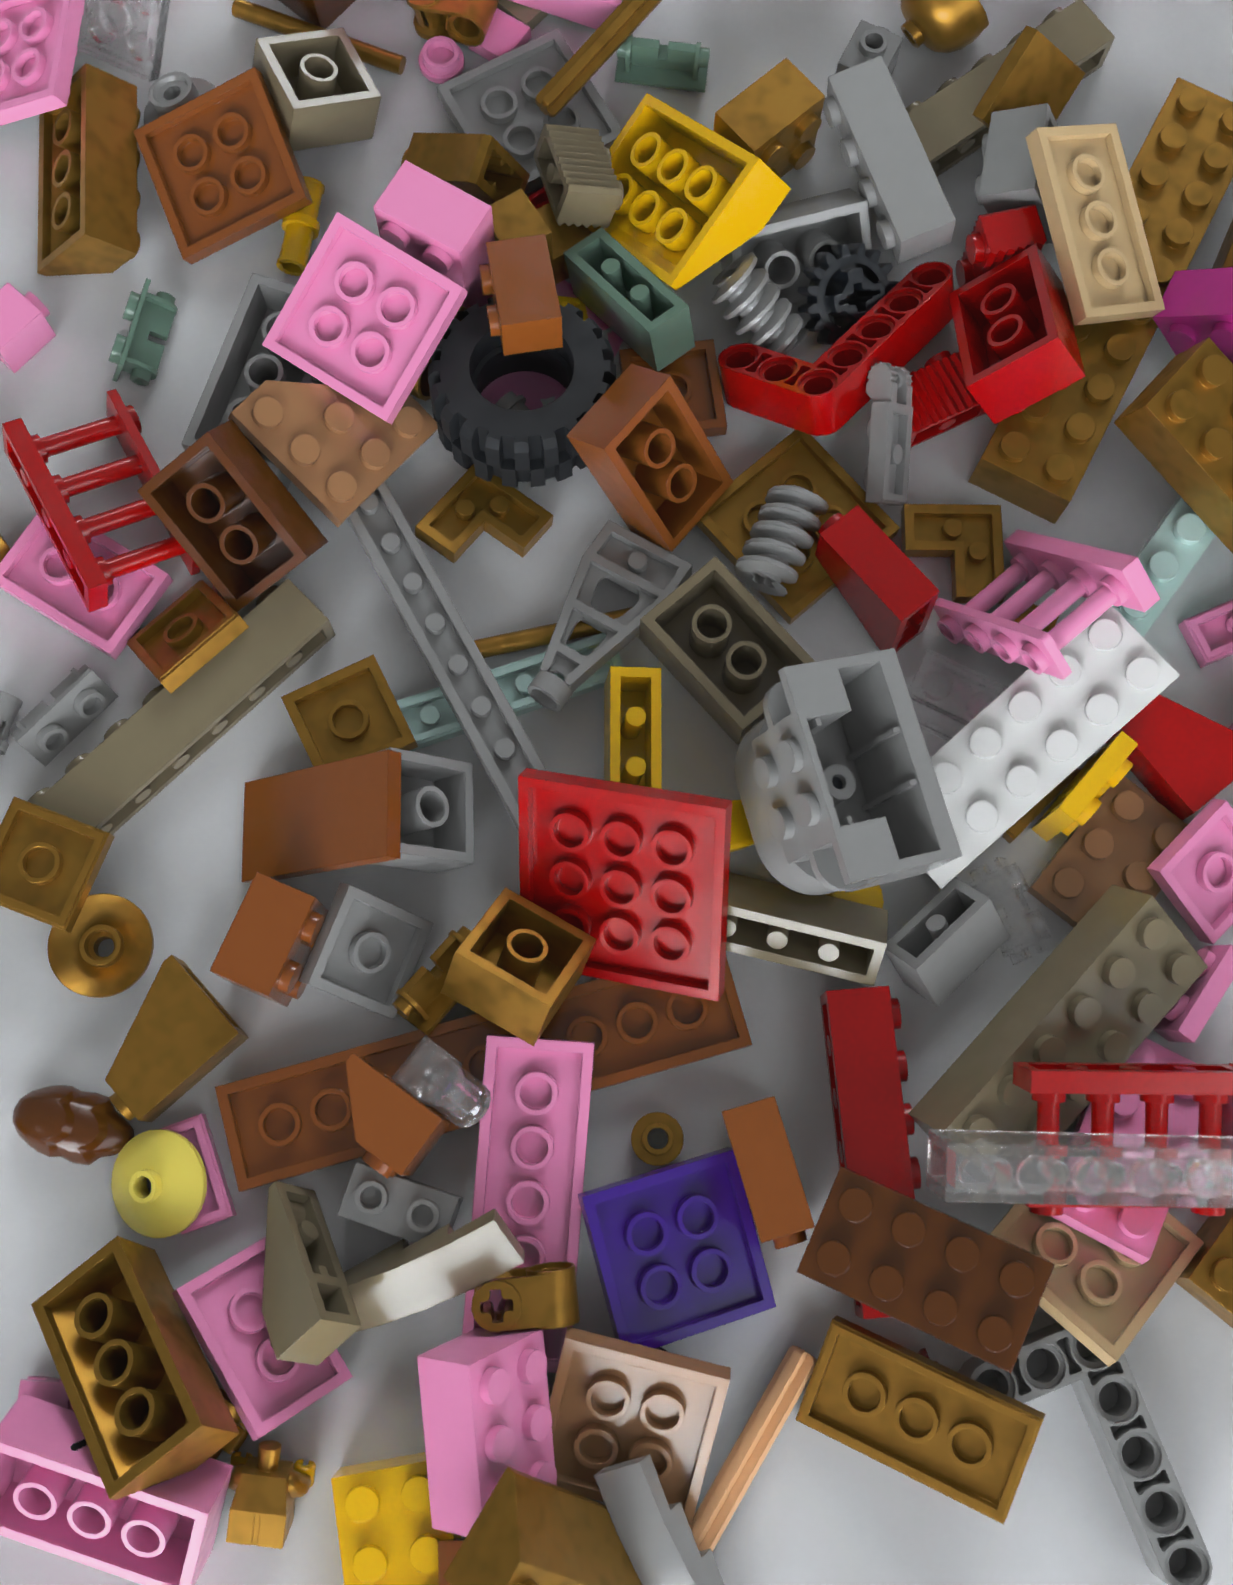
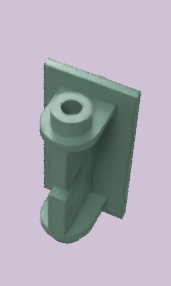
[615,34,710,93]
[108,278,178,386]

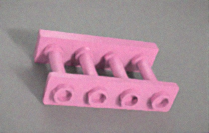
[933,529,1160,680]

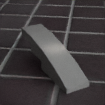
[594,1454,724,1585]

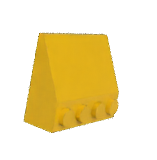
[588,93,791,291]

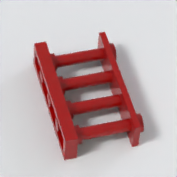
[2,389,201,613]
[1010,1062,1233,1216]

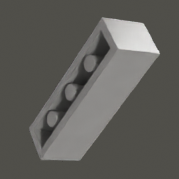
[823,55,956,264]

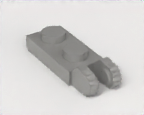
[863,361,913,506]

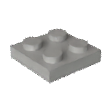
[299,883,434,1019]

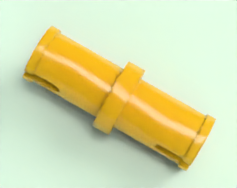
[276,176,325,276]

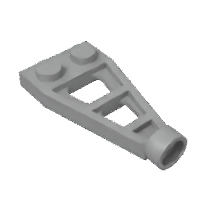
[527,520,693,712]

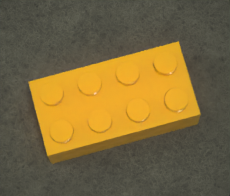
[331,1452,461,1585]

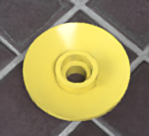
[111,1129,207,1238]

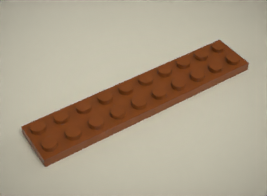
[215,958,752,1192]

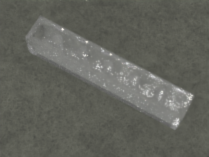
[926,1129,1233,1208]

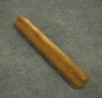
[535,0,662,118]

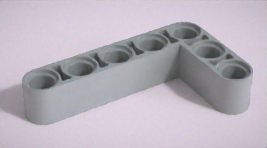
[958,1322,1213,1585]

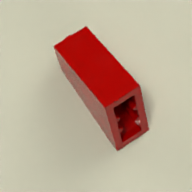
[815,505,940,652]
[1106,694,1233,820]

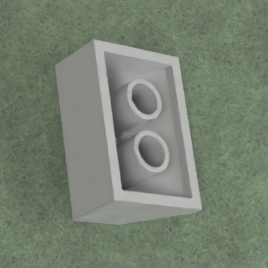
[721,188,872,323]

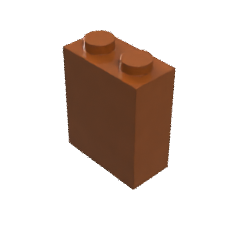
[722,1096,815,1249]

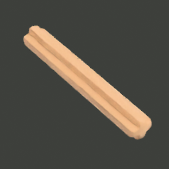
[689,1345,817,1552]

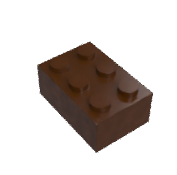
[137,419,328,612]

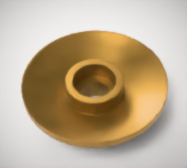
[47,894,154,998]

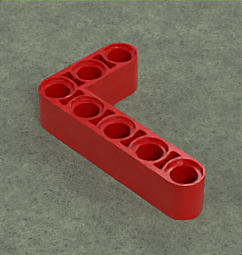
[718,261,954,436]

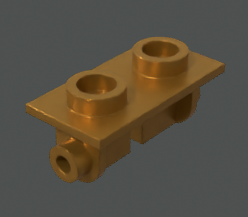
[392,926,471,1036]

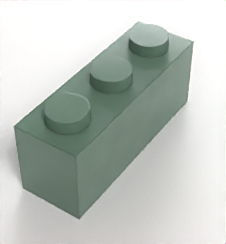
[563,227,695,372]

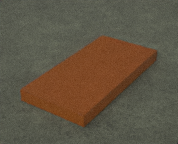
[242,749,402,884]

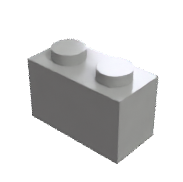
[885,877,1010,1007]

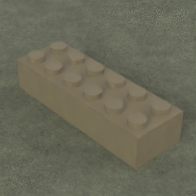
[908,885,1208,1201]

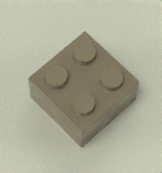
[252,27,381,151]

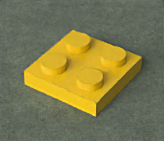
[1032,731,1138,842]

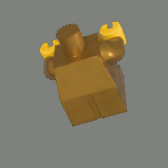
[226,1440,316,1549]

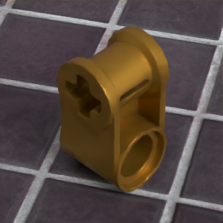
[407,0,498,47]
[471,1262,580,1332]

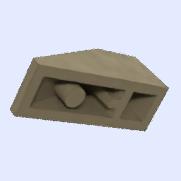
[262,1181,362,1366]

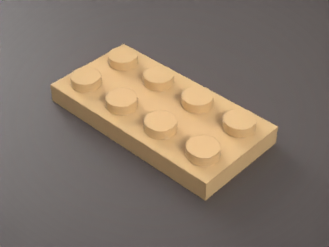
[1025,123,1165,326]

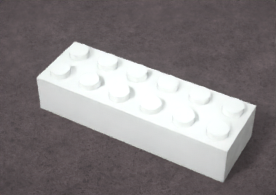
[926,606,1180,889]

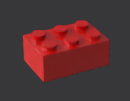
[949,244,1086,425]

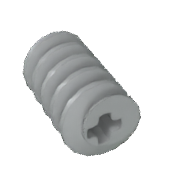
[711,252,809,355]
[734,485,829,597]

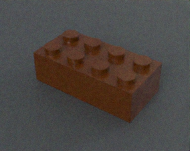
[797,1166,1055,1373]

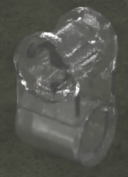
[391,1035,491,1128]

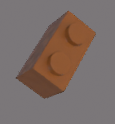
[479,234,563,356]

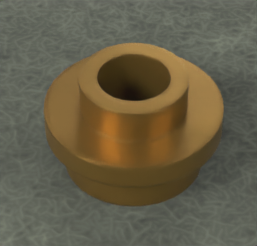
[631,1112,684,1166]

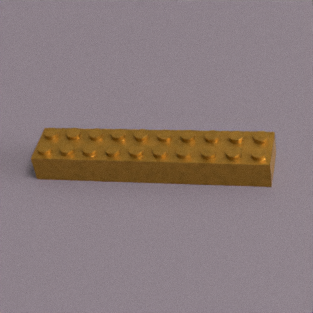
[968,77,1233,524]

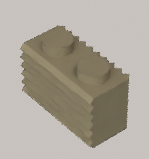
[533,124,624,229]

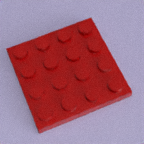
[518,768,732,1002]

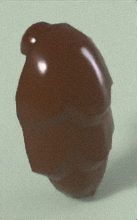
[13,1085,134,1166]

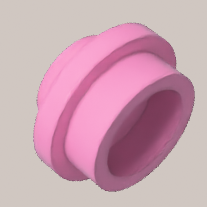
[419,36,465,84]

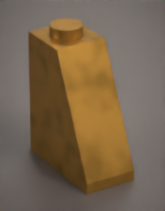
[401,132,530,205]
[105,955,249,1122]

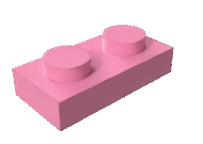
[1153,944,1233,1043]

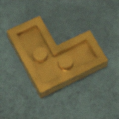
[415,464,553,563]
[901,504,1006,604]

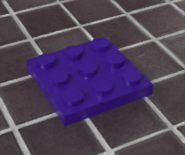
[577,1147,776,1348]

